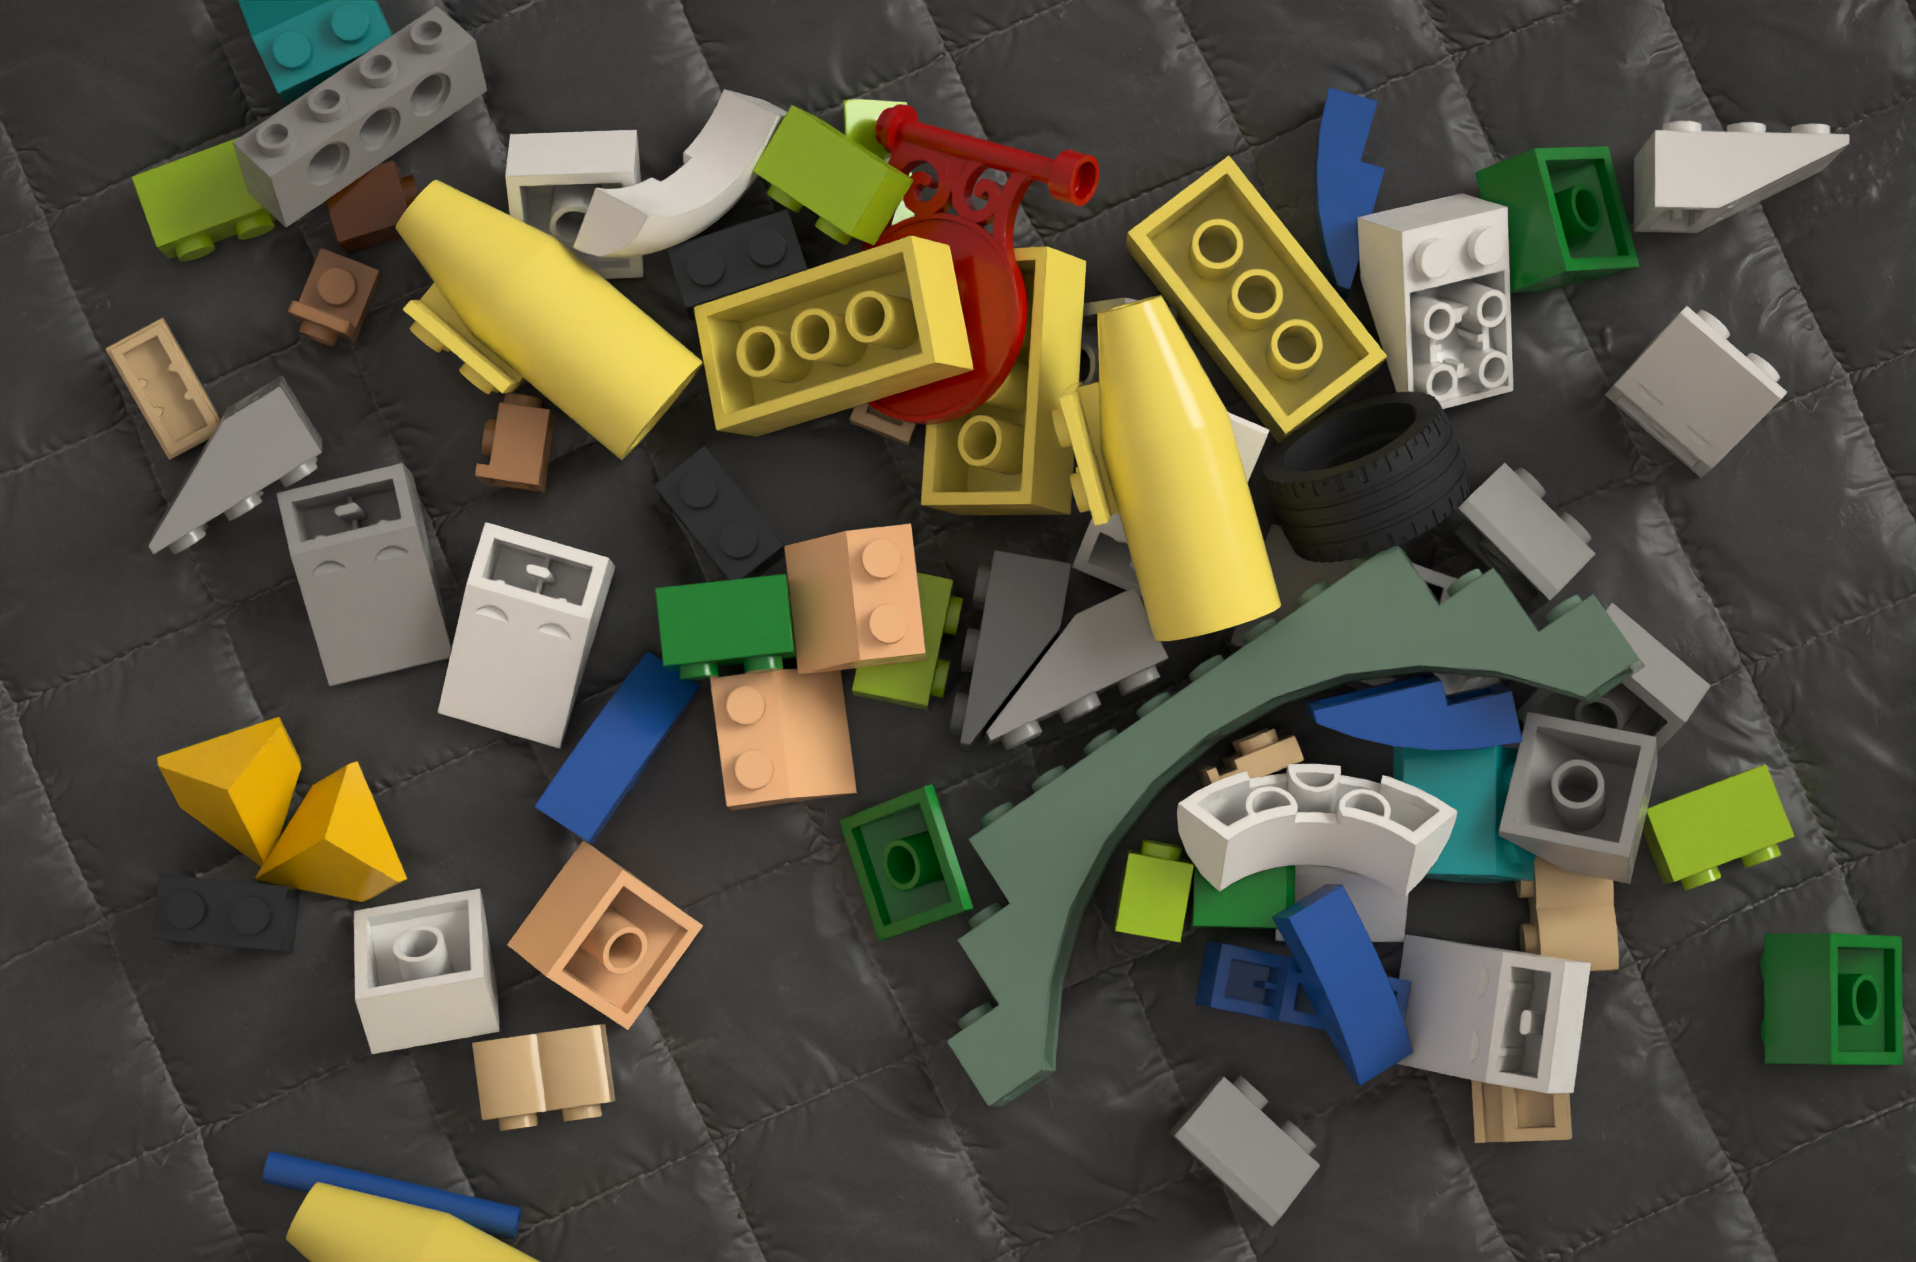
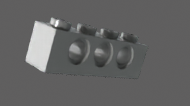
[233,6,487,227]

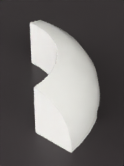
[573,89,787,258]
[1177,764,1458,897]

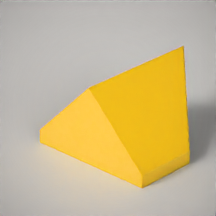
[157,717,301,867]
[254,761,407,902]

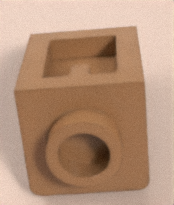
[287,248,383,347]

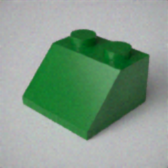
[1475,146,1640,294]
[655,574,796,681]
[1761,933,1903,1065]

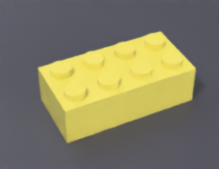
[1125,156,1387,443]
[694,236,974,437]
[921,246,1086,515]

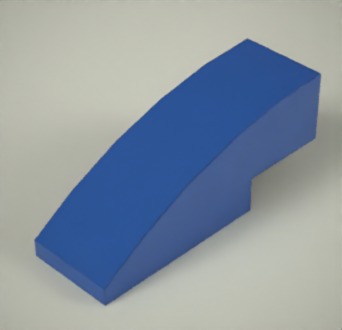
[1313,87,1385,300]
[534,651,701,844]
[1306,673,1523,750]
[1272,884,1413,1086]
[1195,942,1411,1031]

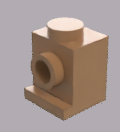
[475,393,556,493]

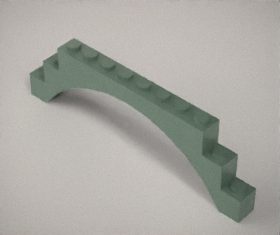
[947,546,1645,1107]

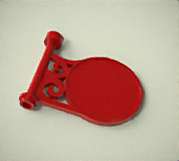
[861,104,1099,425]

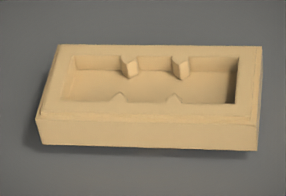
[106,317,221,460]

